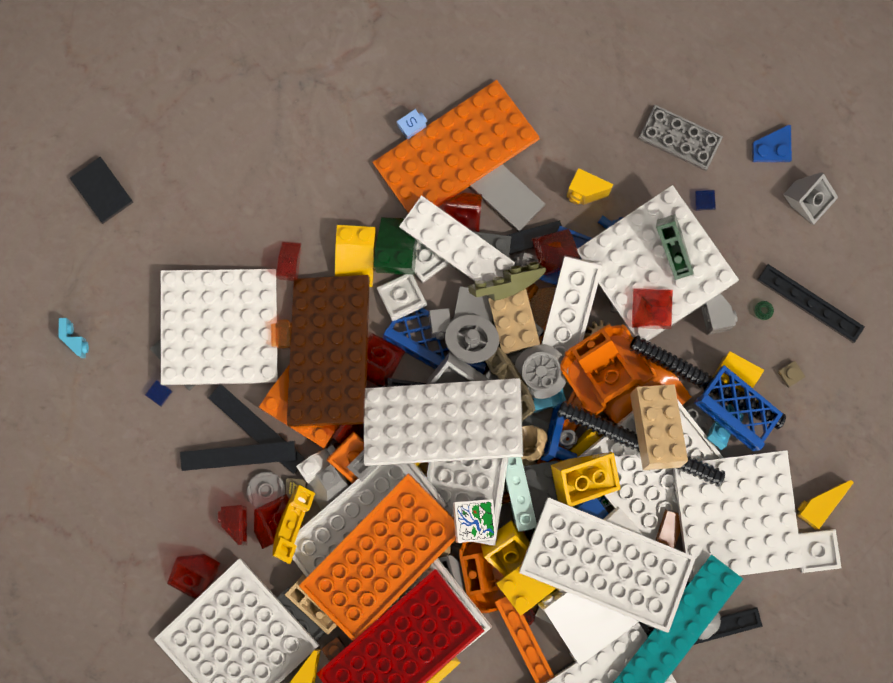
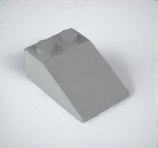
[701,293,738,335]

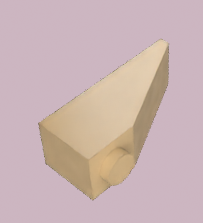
[285,574,337,634]

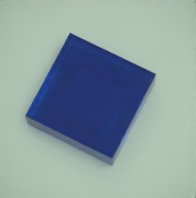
[695,190,716,211]
[145,380,173,407]

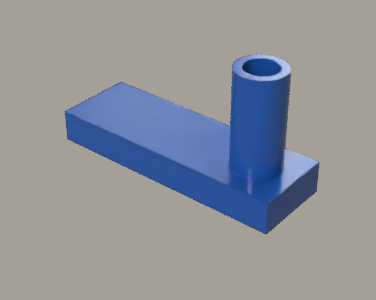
[541,402,577,462]

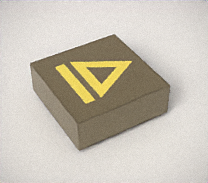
[285,478,306,498]

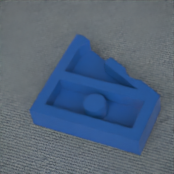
[752,125,792,162]

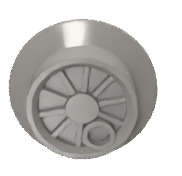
[445,315,499,364]
[515,345,568,399]

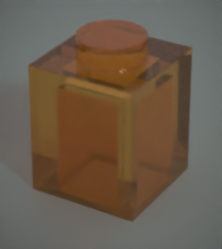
[271,320,292,349]

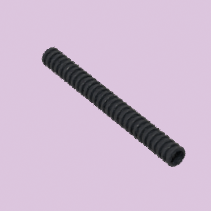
[629,335,786,429]
[557,401,725,487]

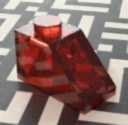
[277,242,301,281]

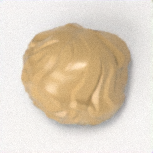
[521,425,548,461]

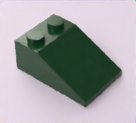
[374,217,417,275]

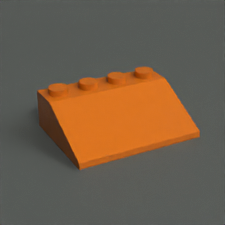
[259,364,342,449]

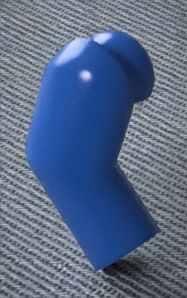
[597,215,624,229]

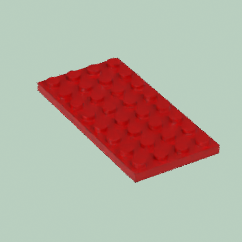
[316,569,485,683]

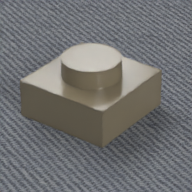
[778,361,805,388]

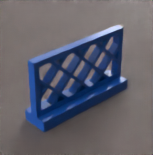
[383,308,449,370]
[694,365,783,451]

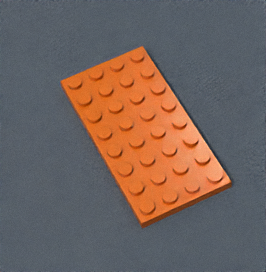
[372,80,540,213]
[299,473,456,641]

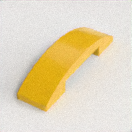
[272,485,315,564]

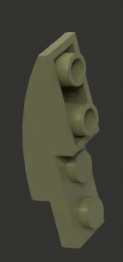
[468,262,546,301]

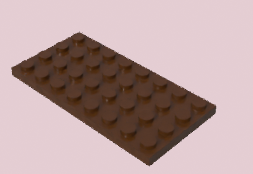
[287,275,370,427]

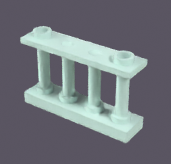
[505,457,537,532]

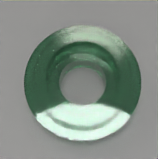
[754,301,774,320]

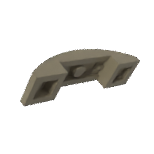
[485,347,536,421]

